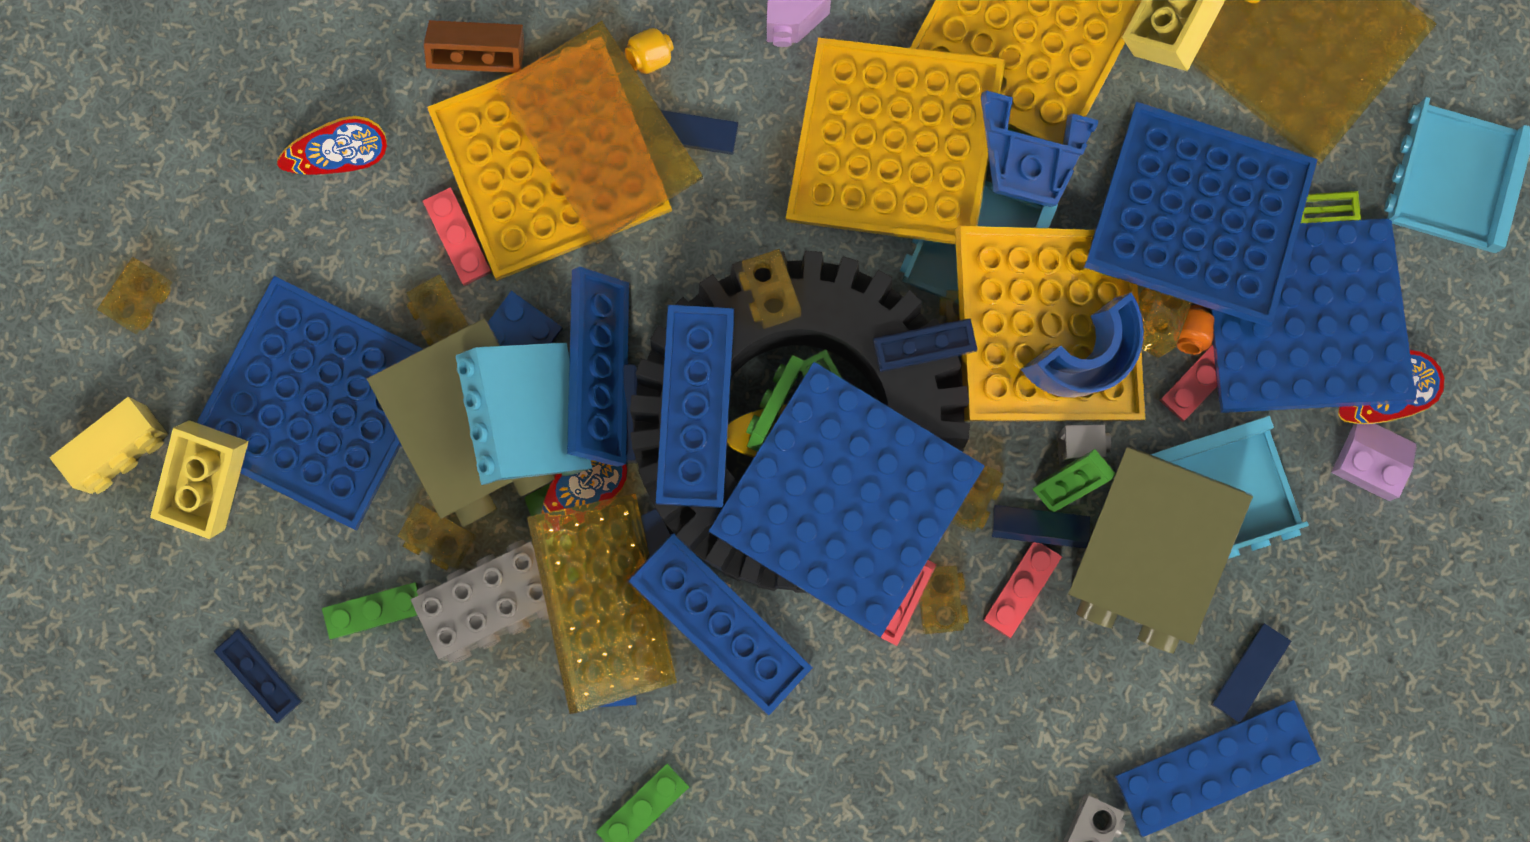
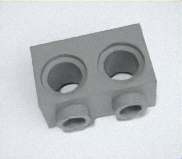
[1058,425,1111,465]
[1063,794,1126,842]

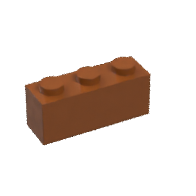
[424,20,524,73]

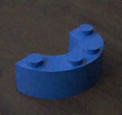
[1021,292,1144,398]

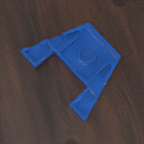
[981,90,1098,207]

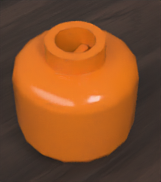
[1172,305,1215,355]

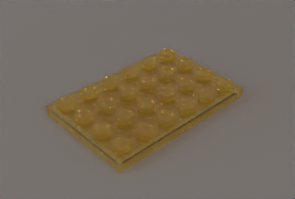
[495,21,703,245]
[527,493,677,714]

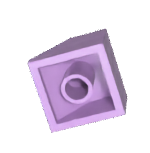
[767,0,831,47]
[1331,424,1417,501]

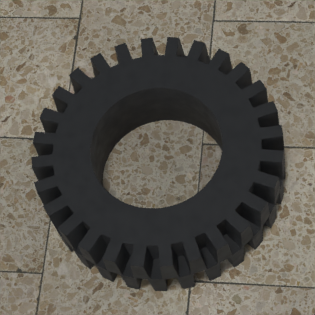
[630,250,970,593]

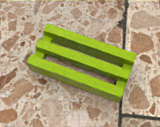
[1300,191,1361,223]

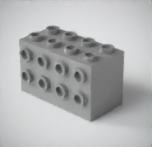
[410,540,566,664]

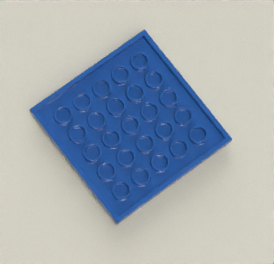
[1084,102,1318,328]
[1209,218,1416,413]
[196,276,423,531]
[709,362,985,638]

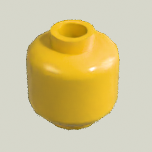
[625,28,674,74]

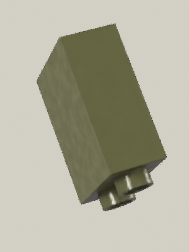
[367,318,555,527]
[1068,446,1253,654]

